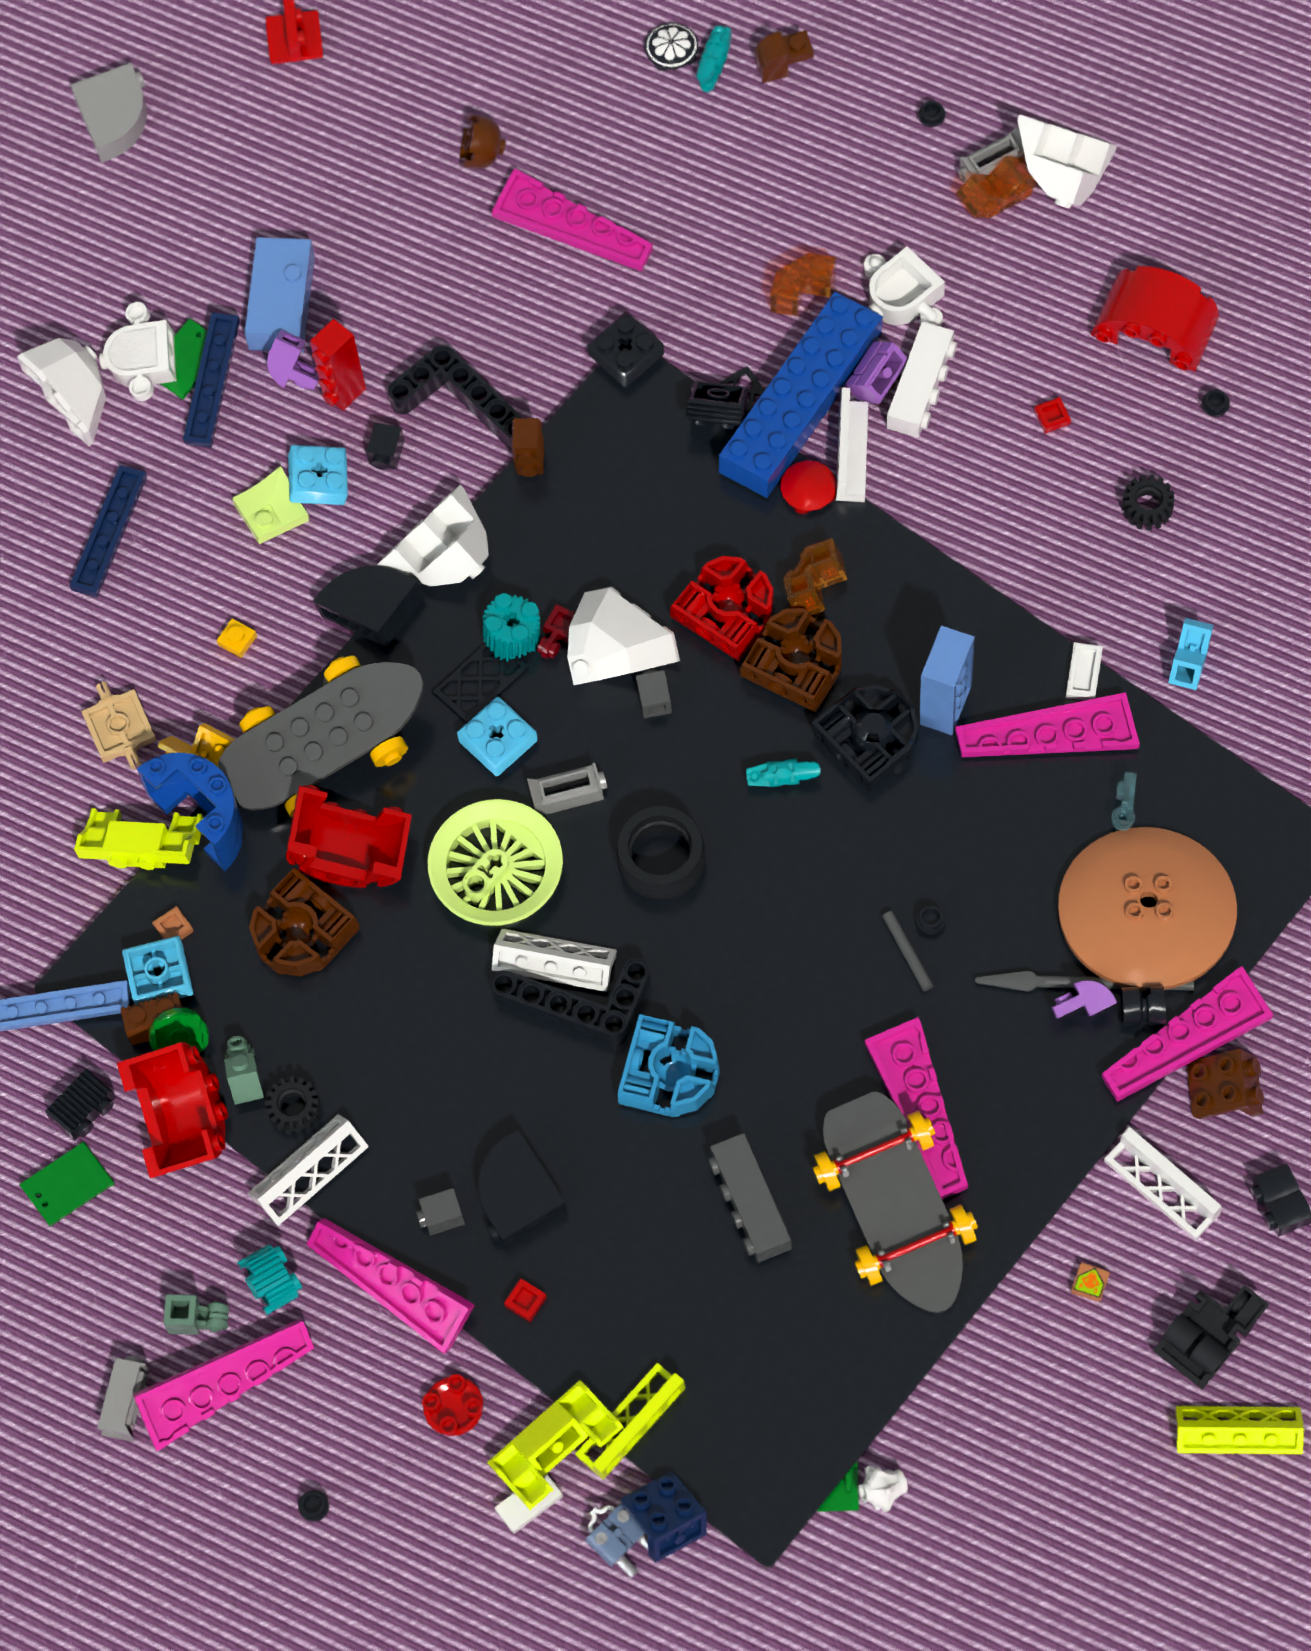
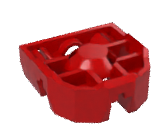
[670,556,774,662]

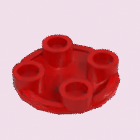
[780,460,837,514]
[422,1374,483,1436]

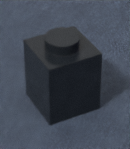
[366,423,405,470]

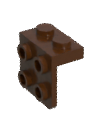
[1187,1049,1264,1119]

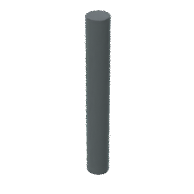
[882,911,934,992]

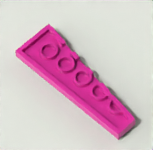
[492,168,653,272]
[955,692,1140,757]
[864,1017,968,1200]

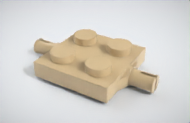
[81,682,156,770]

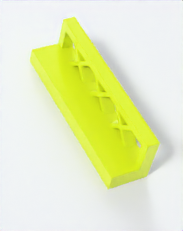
[575,1363,685,1480]
[1176,1406,1304,1454]

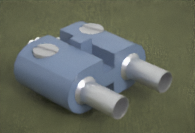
[585,1504,648,1578]

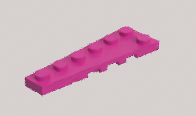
[1102,966,1273,1102]
[306,1218,475,1354]
[132,1318,314,1451]

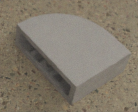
[70,63,147,163]

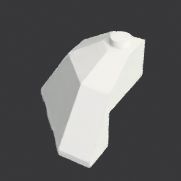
[1018,114,1117,209]
[17,338,106,447]
[377,485,489,586]
[567,587,680,685]

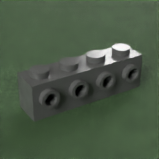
[708,1133,792,1263]

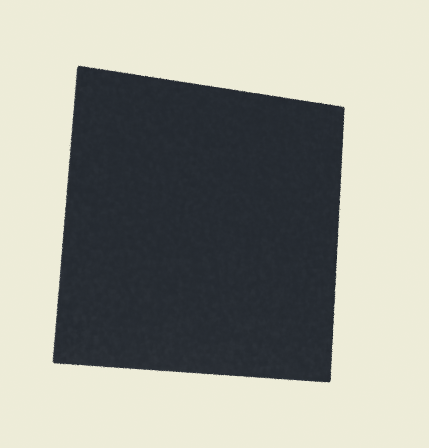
[34,348,1311,1569]

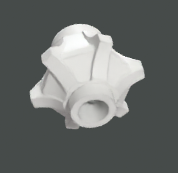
[859,1466,907,1513]

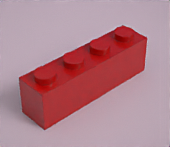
[310,318,366,411]

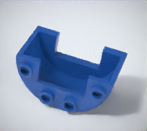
[137,753,243,871]

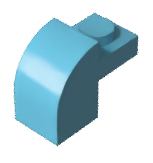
[1168,618,1214,690]

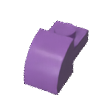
[1051,981,1117,1018]

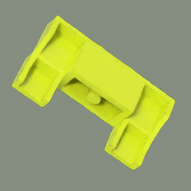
[74,808,204,870]
[487,1380,623,1510]

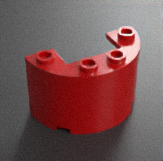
[1091,266,1219,372]
[286,785,412,888]
[117,1042,228,1179]

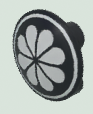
[645,23,699,72]

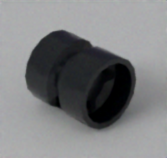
[1120,986,1166,1026]

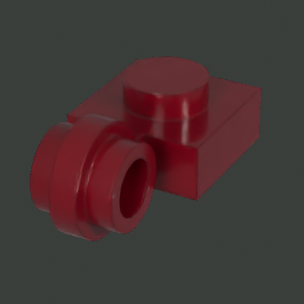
[537,604,575,659]

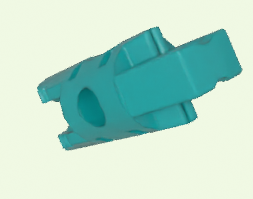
[696,26,732,93]
[746,758,821,787]

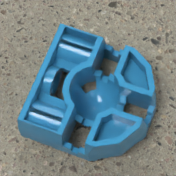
[618,1014,720,1117]

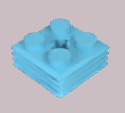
[288,445,348,505]
[457,697,538,776]
[122,936,193,1005]

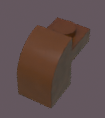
[755,30,814,84]

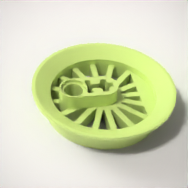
[428,799,563,926]

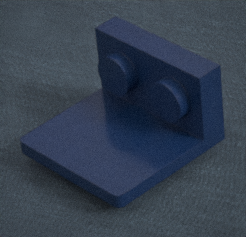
[621,1471,707,1563]

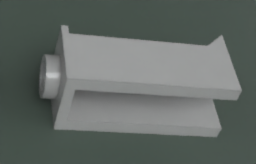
[958,127,1027,192]
[527,763,607,816]
[97,1356,150,1442]

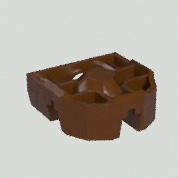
[740,608,842,713]
[249,868,360,977]

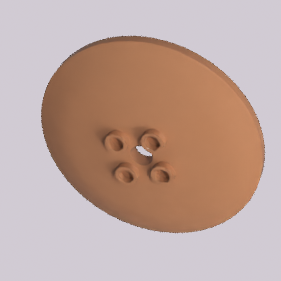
[1058,827,1237,990]

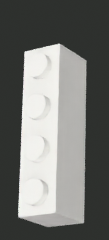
[887,321,957,438]

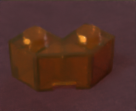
[956,156,1038,218]
[770,253,836,317]
[783,538,848,615]

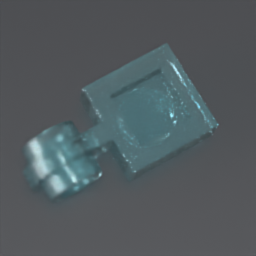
[1111,772,1137,830]

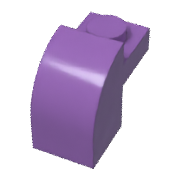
[267,329,319,390]

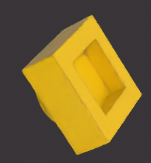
[216,618,257,658]

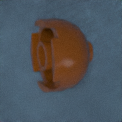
[460,113,506,169]

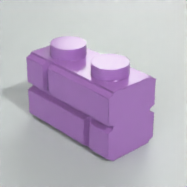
[845,342,908,404]

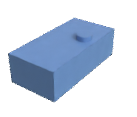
[245,237,315,352]
[920,626,975,735]

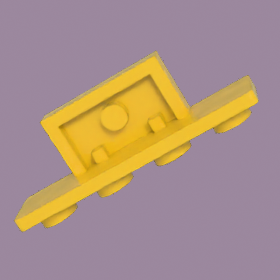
[158,723,235,768]

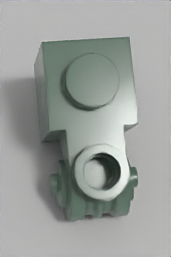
[224,1036,264,1105]
[163,1294,230,1335]

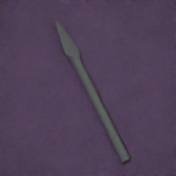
[975,971,1194,992]

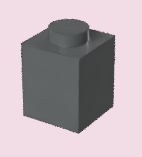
[636,670,672,718]
[416,1188,465,1236]

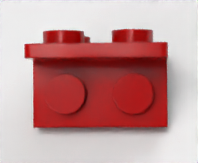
[265,0,324,64]

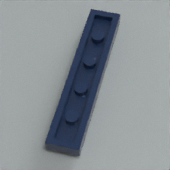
[183,312,240,448]
[69,465,147,598]

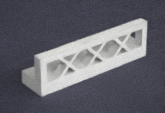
[836,388,868,502]
[492,929,617,992]
[248,1114,369,1226]
[1104,1127,1222,1241]

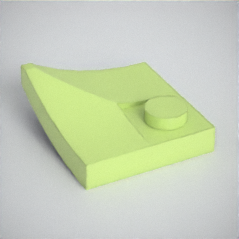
[232,467,309,544]

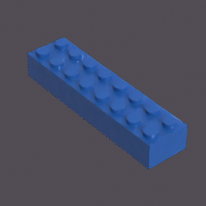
[719,292,883,498]

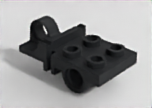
[1153,1285,1269,1390]

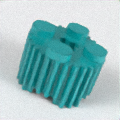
[482,593,540,662]
[237,1244,302,1315]

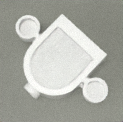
[864,247,945,327]
[99,302,176,401]

